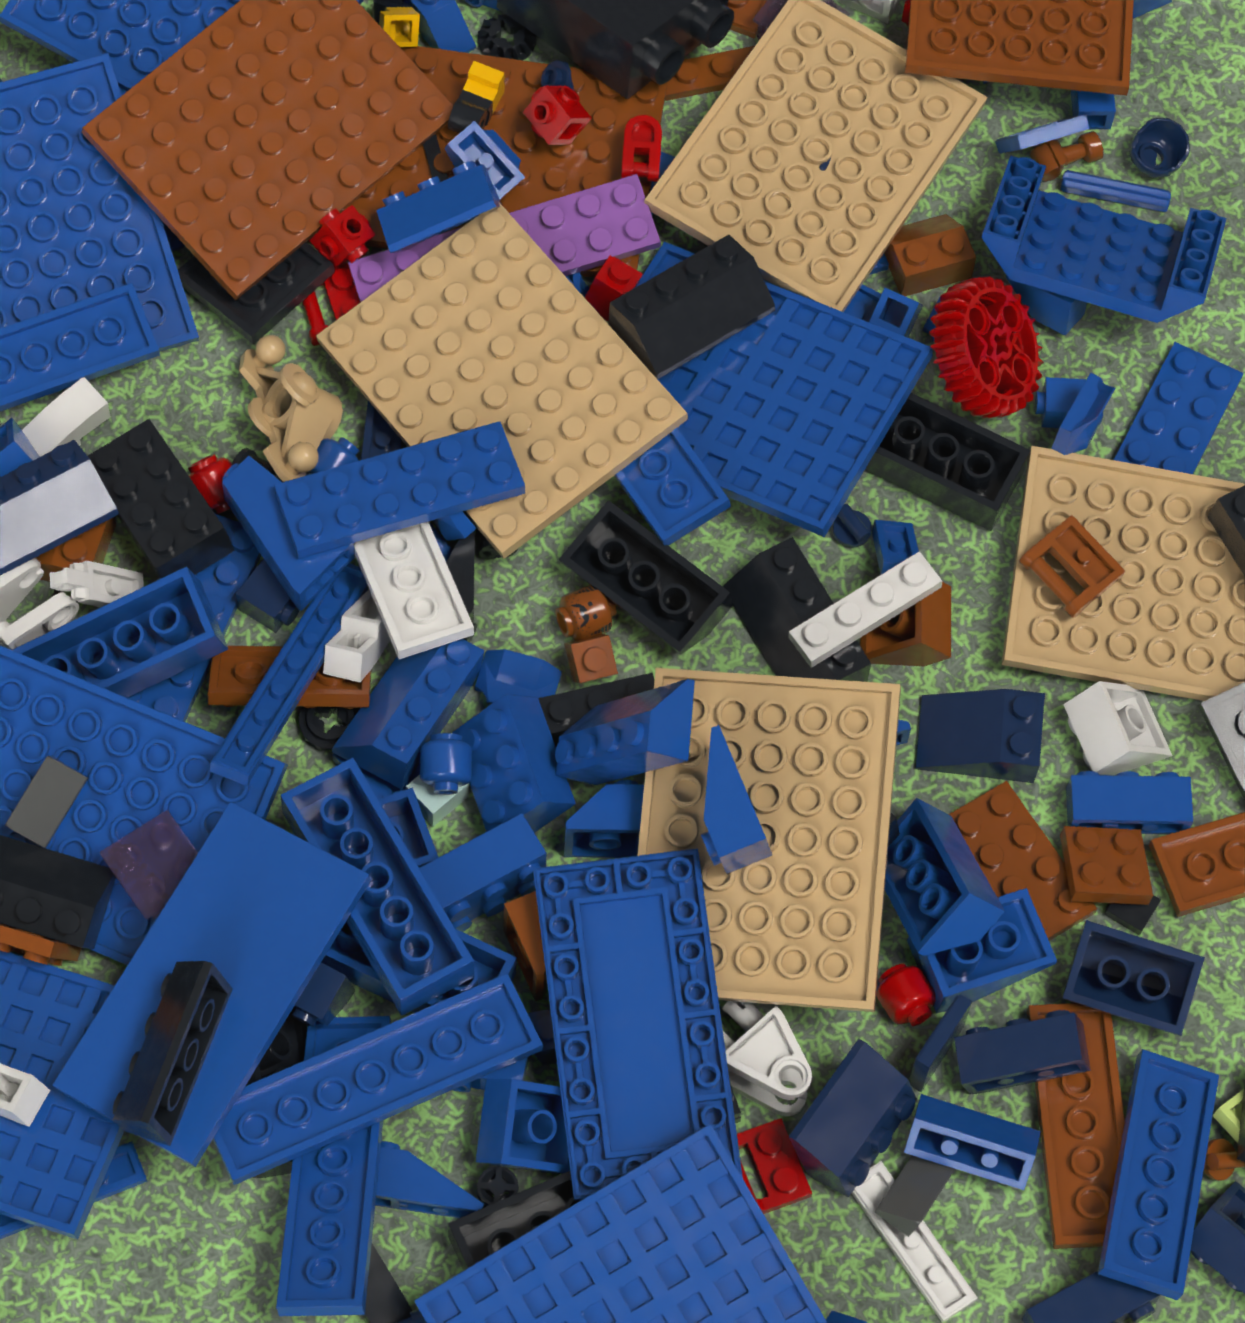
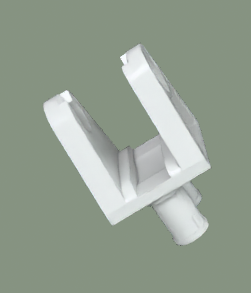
[0,557,79,650]
[722,1001,812,1117]

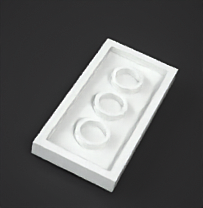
[354,522,474,659]

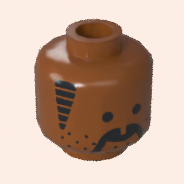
[555,585,617,640]

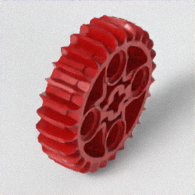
[929,276,1044,419]

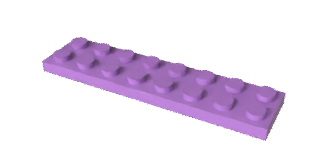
[348,174,661,302]

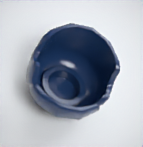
[1129,118,1190,178]

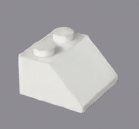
[1063,681,1172,776]

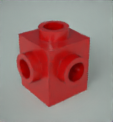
[523,85,592,145]
[309,205,376,269]

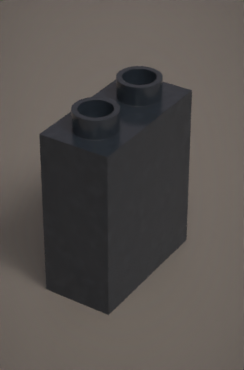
[497,0,734,99]

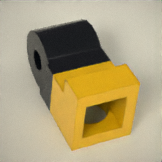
[372,0,420,47]
[448,61,505,133]

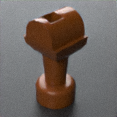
[1030,131,1103,181]

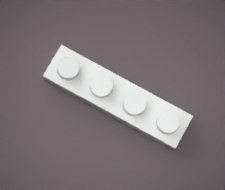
[789,551,942,668]

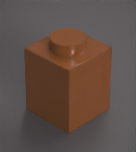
[564,634,618,683]

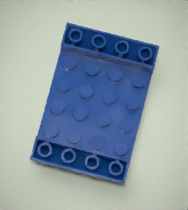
[982,155,1227,323]

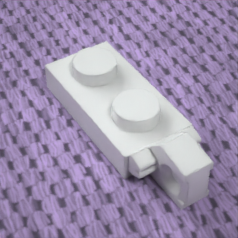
[50,561,144,607]

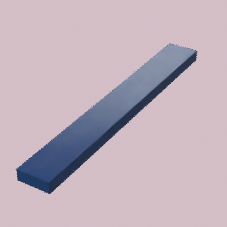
[209,563,369,786]

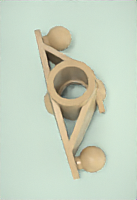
[239,335,343,482]

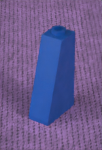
[222,456,355,611]

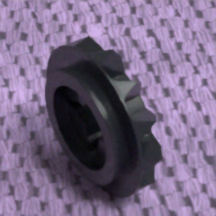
[478,12,536,60]
[299,707,360,750]

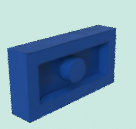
[872,520,919,575]

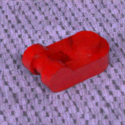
[621,115,662,182]

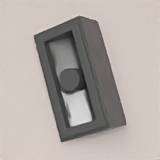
[5,755,88,848]
[875,1155,955,1237]

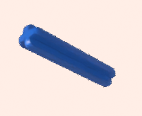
[1061,170,1171,212]

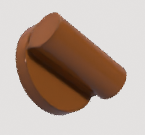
[1204,1139,1245,1181]

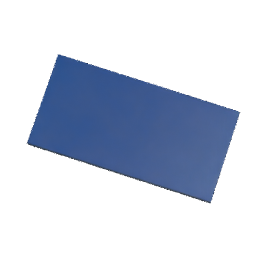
[52,802,372,1167]
[533,848,743,1201]

